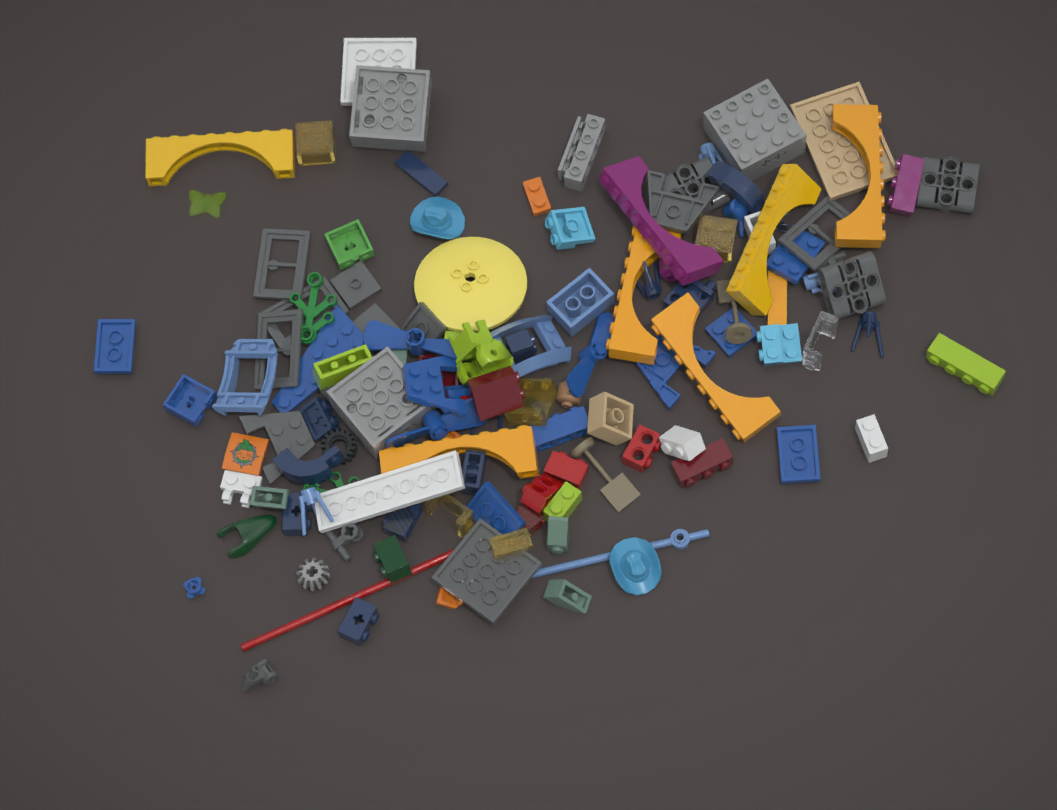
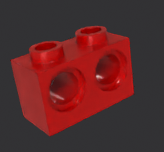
[622,424,661,473]
[520,473,563,513]

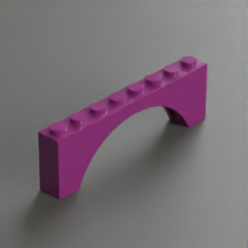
[599,156,723,286]

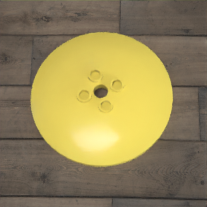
[414,237,527,332]

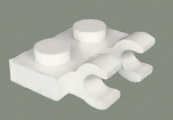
[220,470,263,508]

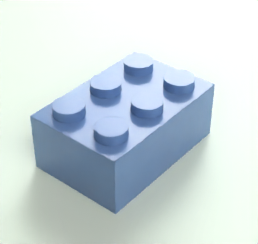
[546,268,615,337]

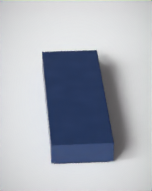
[395,150,448,197]

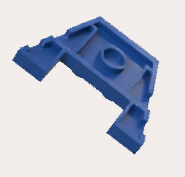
[636,335,716,410]
[402,356,467,418]

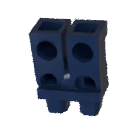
[663,279,717,324]

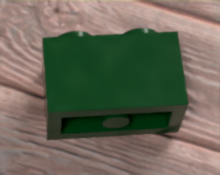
[373,535,412,584]

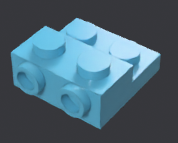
[545,207,596,250]
[756,323,802,366]

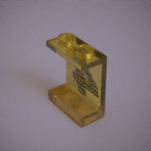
[505,378,558,426]
[424,494,476,538]

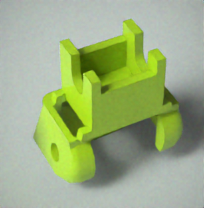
[448,320,514,386]

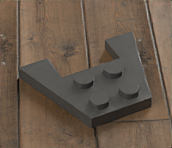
[648,170,720,234]
[239,411,315,486]

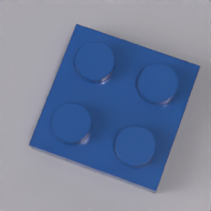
[705,309,757,358]

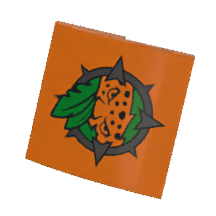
[222,432,270,476]

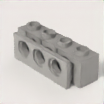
[558,114,606,192]

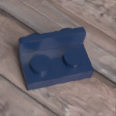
[299,397,341,442]

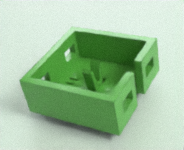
[324,219,375,270]

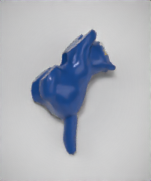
[723,198,748,238]

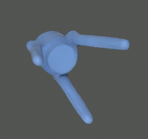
[698,143,724,165]
[803,273,837,294]
[298,487,334,536]

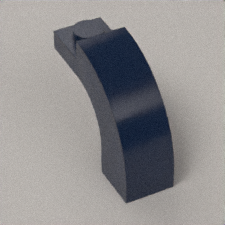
[706,161,765,215]
[272,445,344,484]

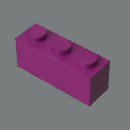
[887,154,925,217]

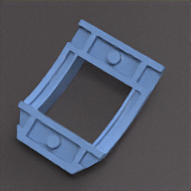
[491,315,572,377]
[212,339,278,417]

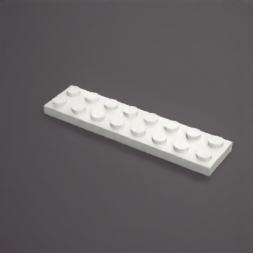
[314,450,465,533]

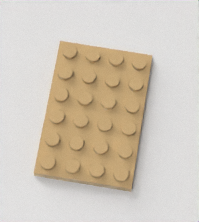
[790,82,897,200]

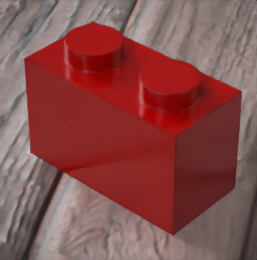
[543,451,589,490]

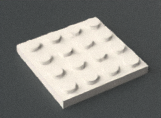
[340,38,417,106]

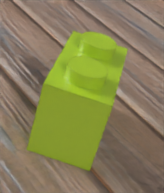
[543,481,582,522]

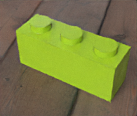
[313,344,372,390]

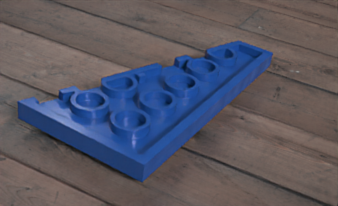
[272,305,365,413]

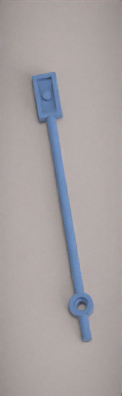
[531,529,710,579]

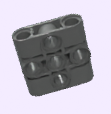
[662,156,730,218]
[917,156,980,214]
[817,251,886,321]

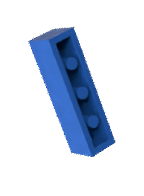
[528,406,588,453]

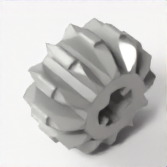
[296,557,330,592]

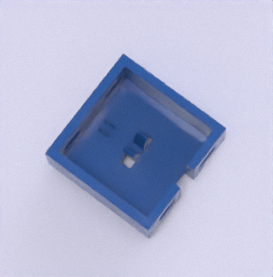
[163,374,217,427]

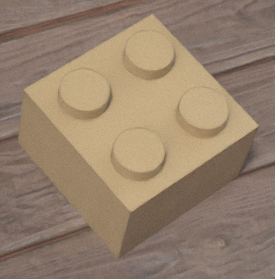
[587,392,634,446]

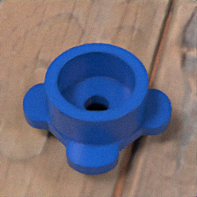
[183,577,205,599]

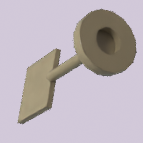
[716,279,752,344]
[571,437,641,513]

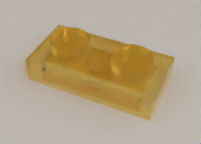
[489,528,533,559]

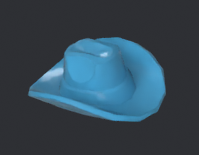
[410,197,465,239]
[609,537,661,595]

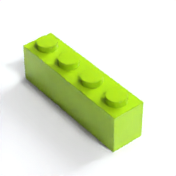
[926,333,1006,396]

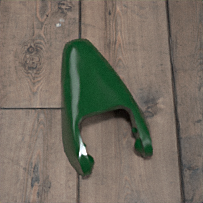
[216,514,277,558]

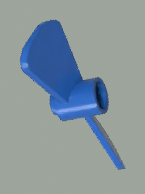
[567,312,616,398]
[364,320,457,360]
[385,398,485,449]

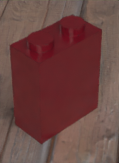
[467,365,525,421]

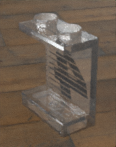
[802,311,839,371]

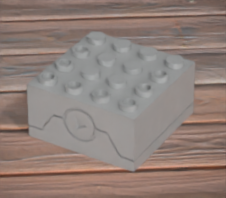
[349,65,432,152]
[704,79,806,181]
[326,346,437,461]

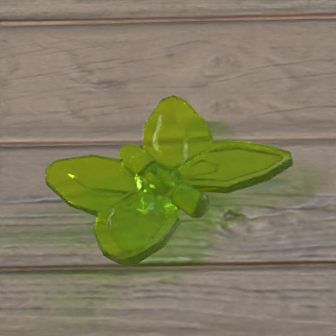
[189,190,226,217]

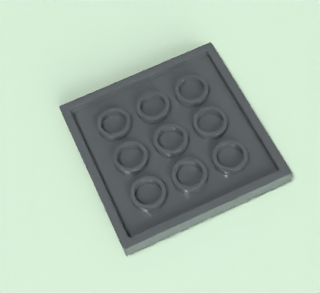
[431,519,542,625]

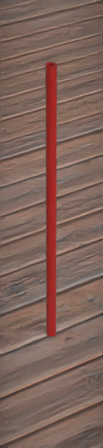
[240,548,455,652]

